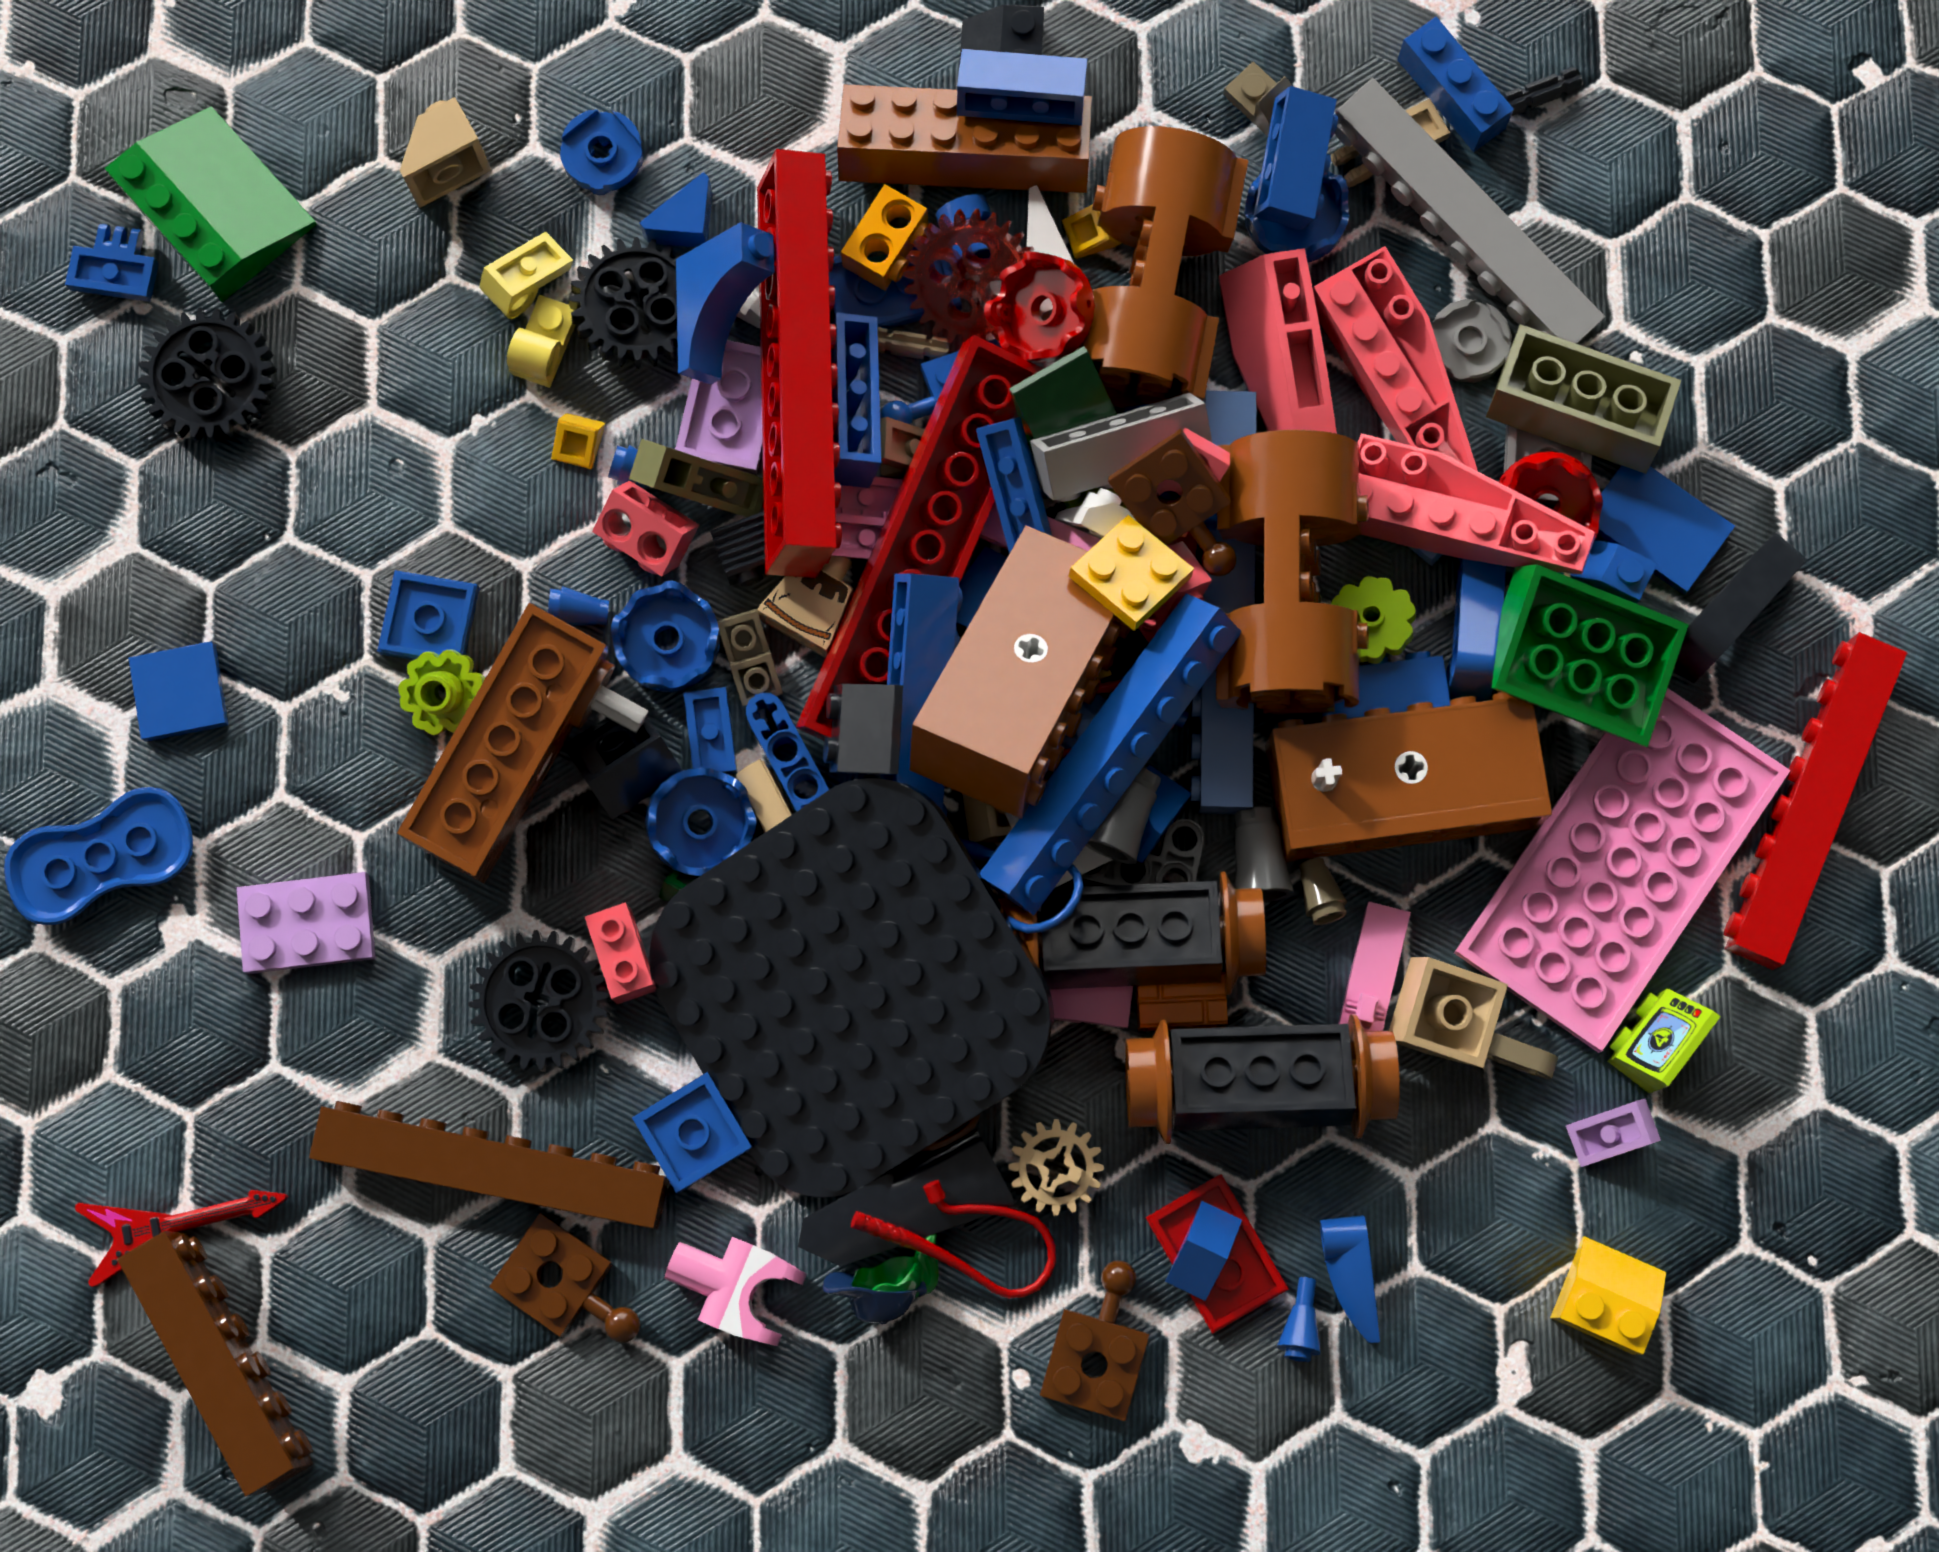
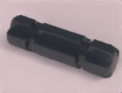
[1504,67,1583,116]

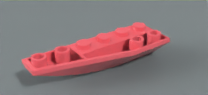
[1313,246,1478,471]
[1218,248,1337,434]
[1358,433,1596,574]

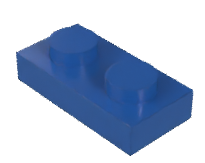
[683,687,738,775]

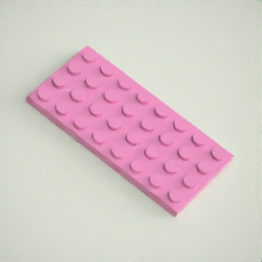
[1454,688,1791,1053]

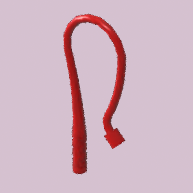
[851,1180,1056,1299]

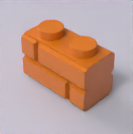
[1136,972,1228,1032]

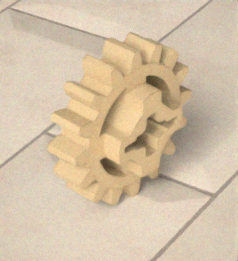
[1008,1119,1104,1216]

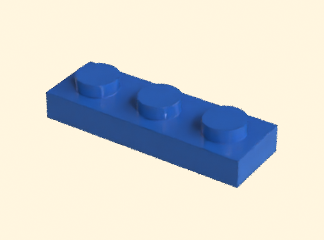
[976,417,1052,554]

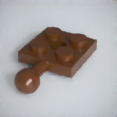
[1108,429,1237,577]
[489,1213,640,1343]
[1040,1260,1150,1421]

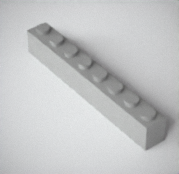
[1335,77,1606,344]

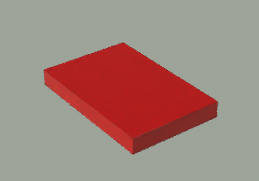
[1145,1174,1289,1334]

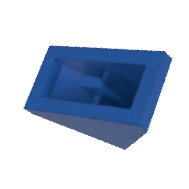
[639,172,713,247]
[1165,1201,1242,1301]

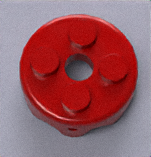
[984,252,1095,363]
[1499,451,1603,540]

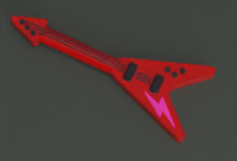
[75,1190,288,1287]

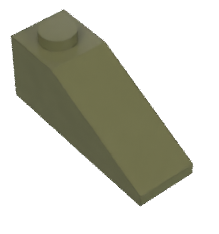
[629,439,764,517]

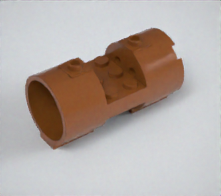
[1075,126,1248,408]
[1216,430,1369,715]

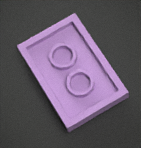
[675,340,763,475]
[237,872,376,974]

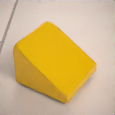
[1062,204,1121,259]
[551,413,605,469]

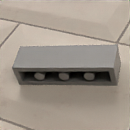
[1030,393,1212,502]

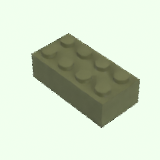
[1486,324,1681,474]

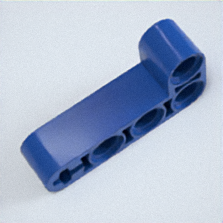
[1446,558,1506,702]
[746,693,829,812]

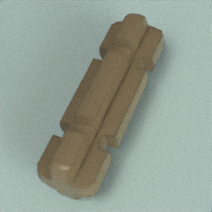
[878,327,950,360]

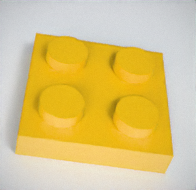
[1068,515,1194,631]

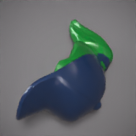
[823,1234,939,1324]

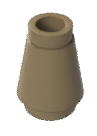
[1299,858,1347,925]

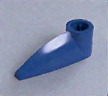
[1320,1215,1380,1343]

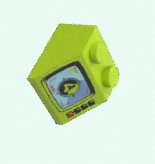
[1607,988,1721,1094]

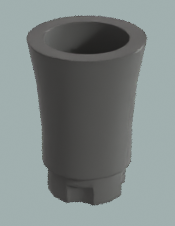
[1085,767,1161,864]
[1233,807,1295,903]

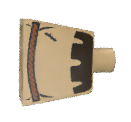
[757,556,854,658]

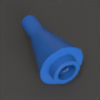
[1277,1277,1321,1362]

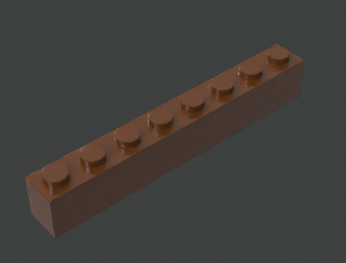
[309,1101,669,1230]

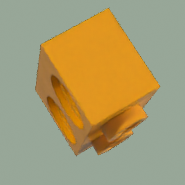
[841,184,931,291]

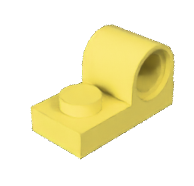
[480,232,573,319]
[506,295,575,388]

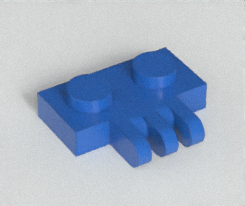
[65,224,159,302]

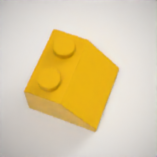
[1550,1236,1666,1355]

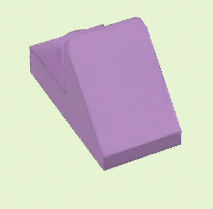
[1566,1098,1661,1167]

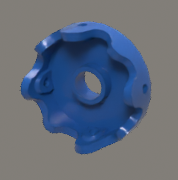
[1244,171,1349,263]
[611,581,721,692]
[645,768,756,876]

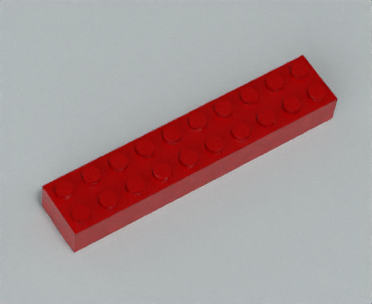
[757,149,842,578]
[796,335,1044,741]

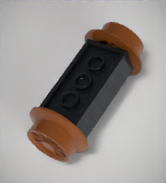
[998,872,1266,995]
[1125,1014,1400,1144]

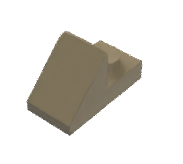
[1223,61,1292,136]
[880,417,925,477]

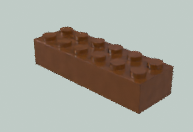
[117,1231,313,1497]

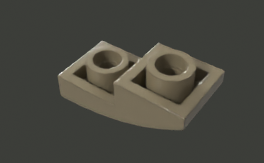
[717,609,783,706]

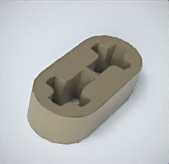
[1486,1033,1558,1079]

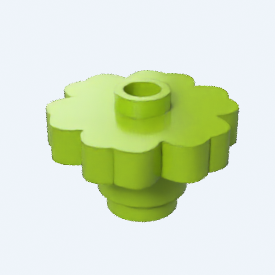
[1331,576,1416,664]
[398,649,485,735]

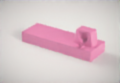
[1338,902,1411,1031]

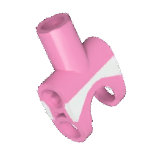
[664,1237,807,1346]

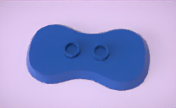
[4,787,193,925]

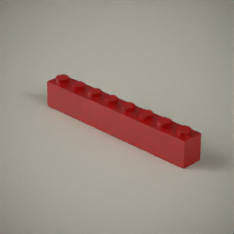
[1724,632,1907,970]

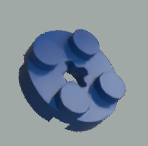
[560,109,644,195]

